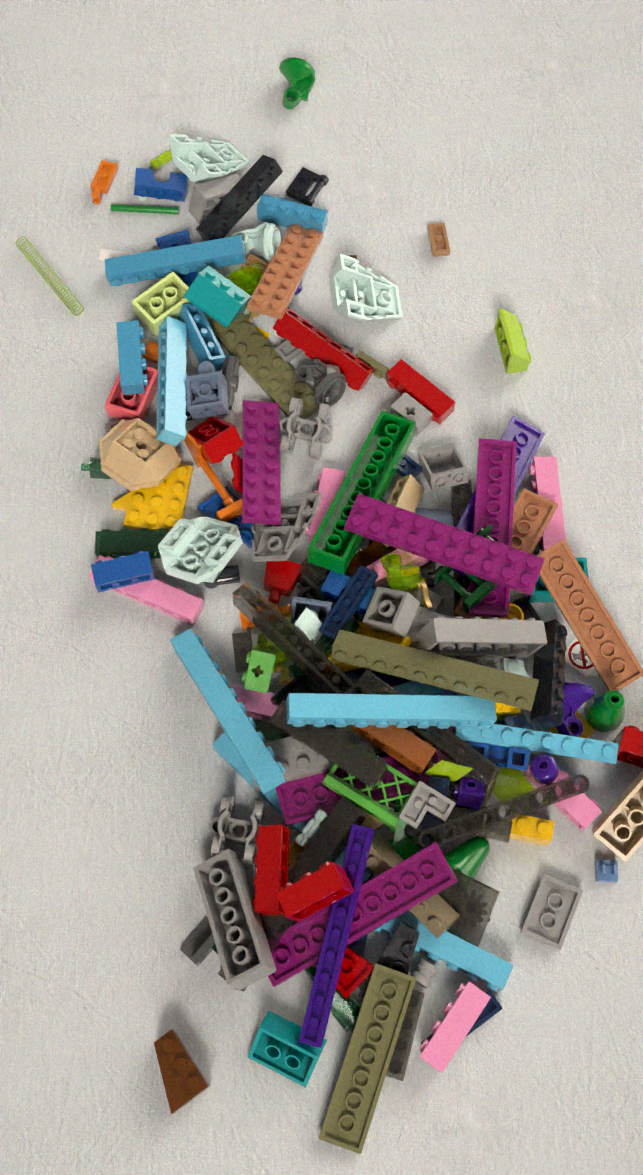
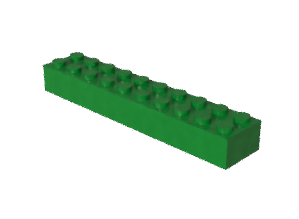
[308,411,416,575]

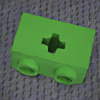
[242,647,278,694]

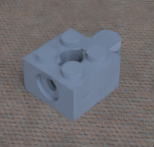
[186,361,229,419]

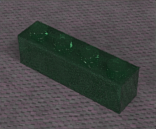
[95,528,170,559]

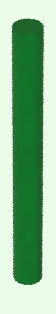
[111,204,179,215]

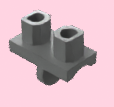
[297,570,326,601]

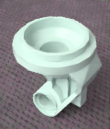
[233,222,281,263]

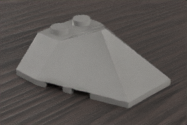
[251,492,322,562]

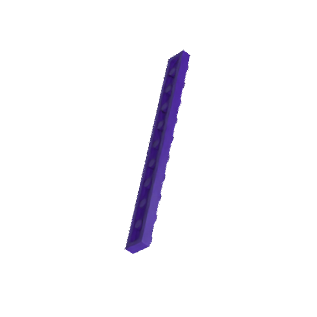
[299,824,375,1048]

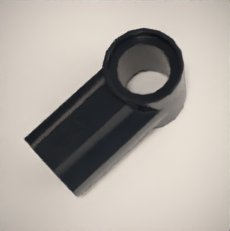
[203,565,240,589]

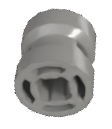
[411,958,438,989]

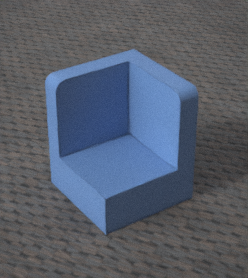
[502,714,534,730]

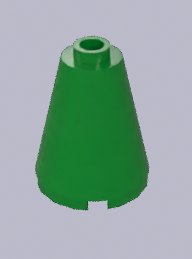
[585,690,625,732]
[444,836,490,893]

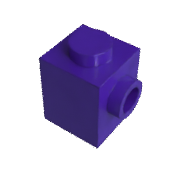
[453,777,485,810]

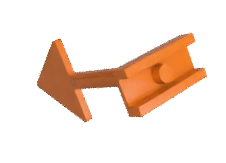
[184,432,242,522]

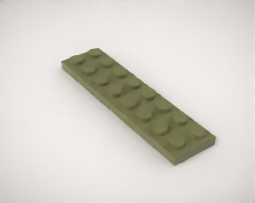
[210,314,319,419]
[319,963,417,1154]

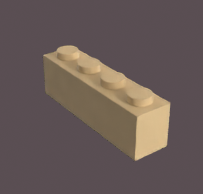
[383,474,425,547]

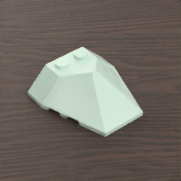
[169,134,249,183]
[330,254,402,320]

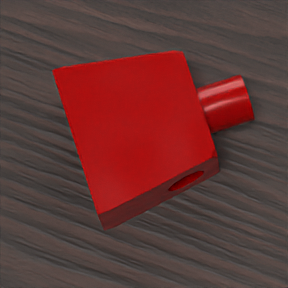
[264,560,303,604]

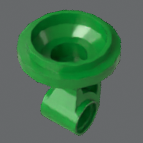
[279,57,315,110]

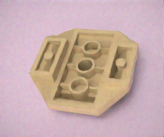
[99,418,181,491]

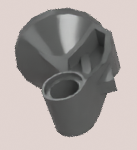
[295,359,346,407]

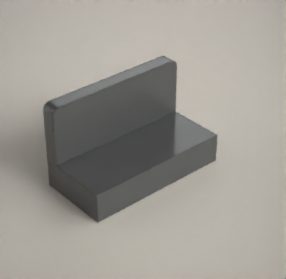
[180,918,216,966]

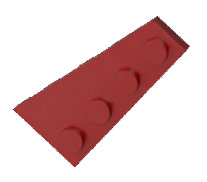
[316,946,374,998]

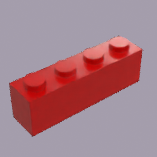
[386,359,456,425]
[253,824,290,916]

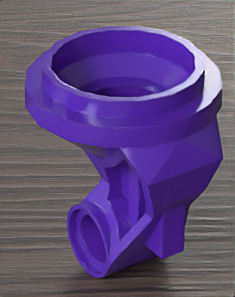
[556,682,595,737]

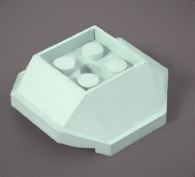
[158,517,243,584]

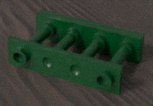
[434,525,499,614]

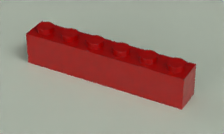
[273,308,375,391]

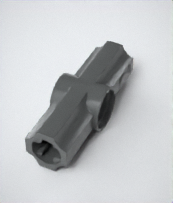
[222,356,240,410]

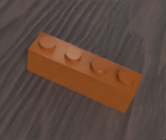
[351,725,436,775]

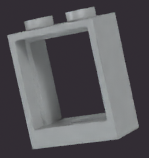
[418,443,468,491]

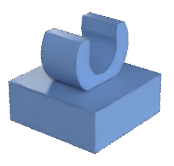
[595,860,618,883]

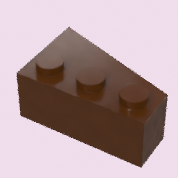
[154,1029,210,1114]

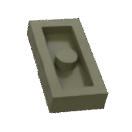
[356,350,389,380]

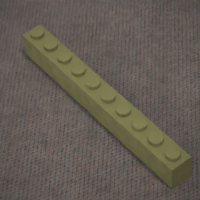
[331,630,539,711]

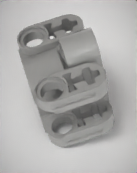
[280,397,333,460]
[209,794,265,865]

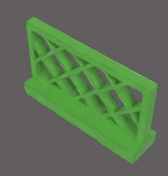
[323,740,417,829]

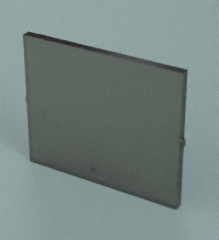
[410,868,500,947]

